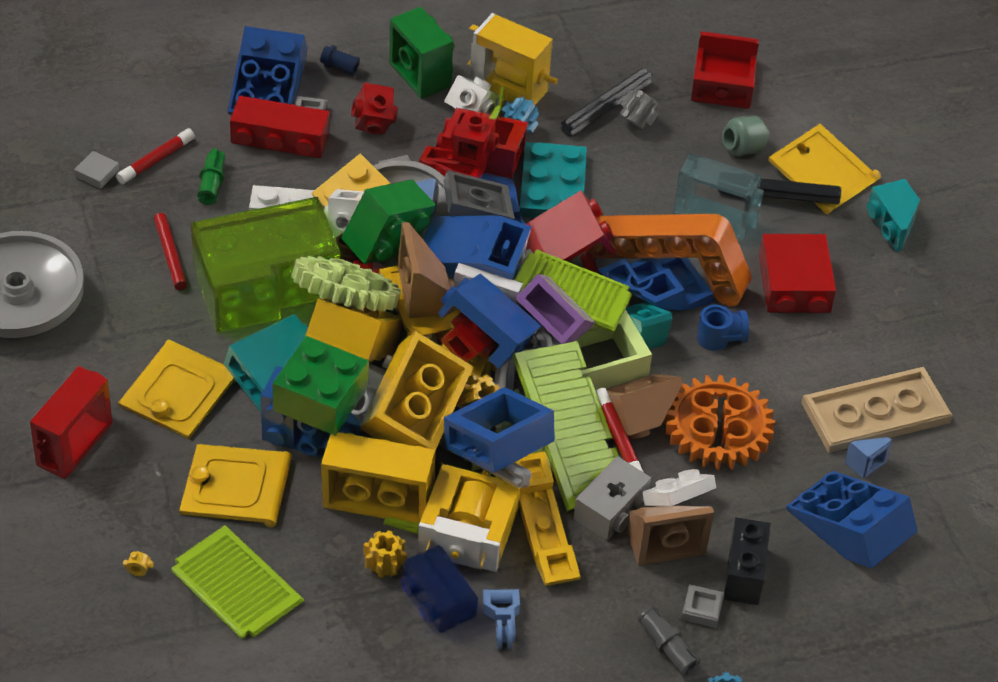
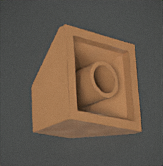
[398,222,454,318]
[606,374,683,439]
[627,506,714,566]

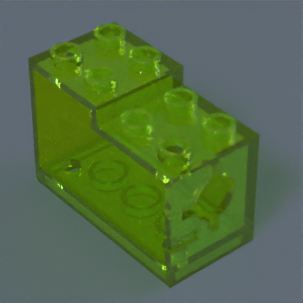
[191,196,340,333]

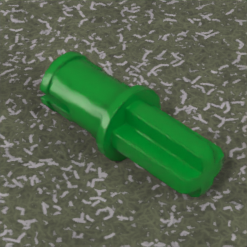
[197,148,226,205]

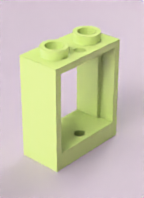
[575,309,652,391]

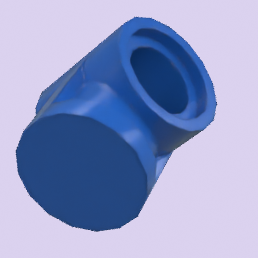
[697,304,749,351]

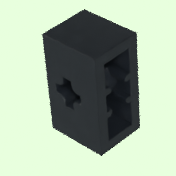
[723,517,771,605]

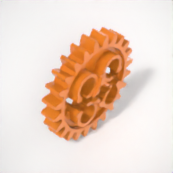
[664,375,775,470]

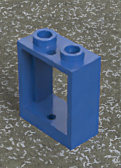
[444,387,555,473]

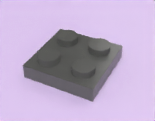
[443,170,514,220]

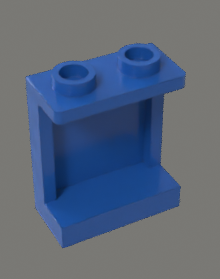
[438,273,541,369]

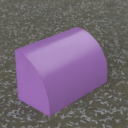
[516,274,595,344]

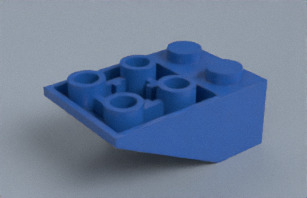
[228,26,308,113]
[423,216,532,280]
[260,366,361,458]
[786,471,918,568]

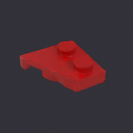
[419,146,488,178]

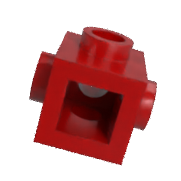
[351,82,398,135]
[451,113,499,167]
[440,312,496,362]

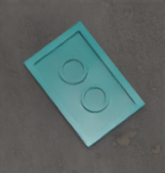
[520,142,587,218]

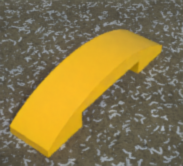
[515,451,581,586]

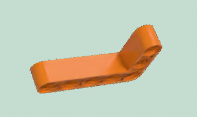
[585,214,752,307]

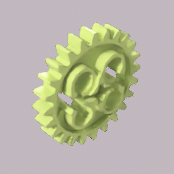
[291,256,401,312]

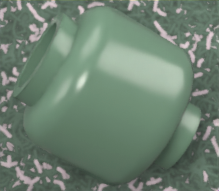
[722,116,769,157]

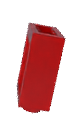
[436,108,528,178]
[30,366,113,479]

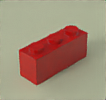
[230,96,330,158]

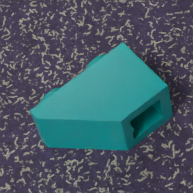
[867,179,920,252]

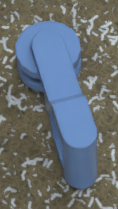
[482,589,520,649]

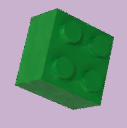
[389,6,455,99]
[341,179,436,264]
[272,336,369,436]

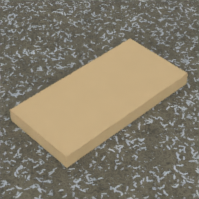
[801,367,953,453]

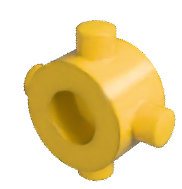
[123,551,154,576]

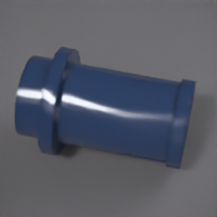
[320,45,360,76]

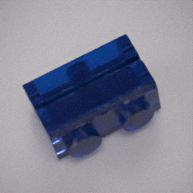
[401,545,478,633]

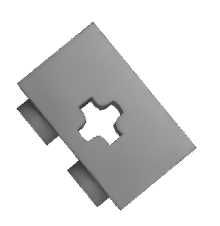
[573,456,651,541]

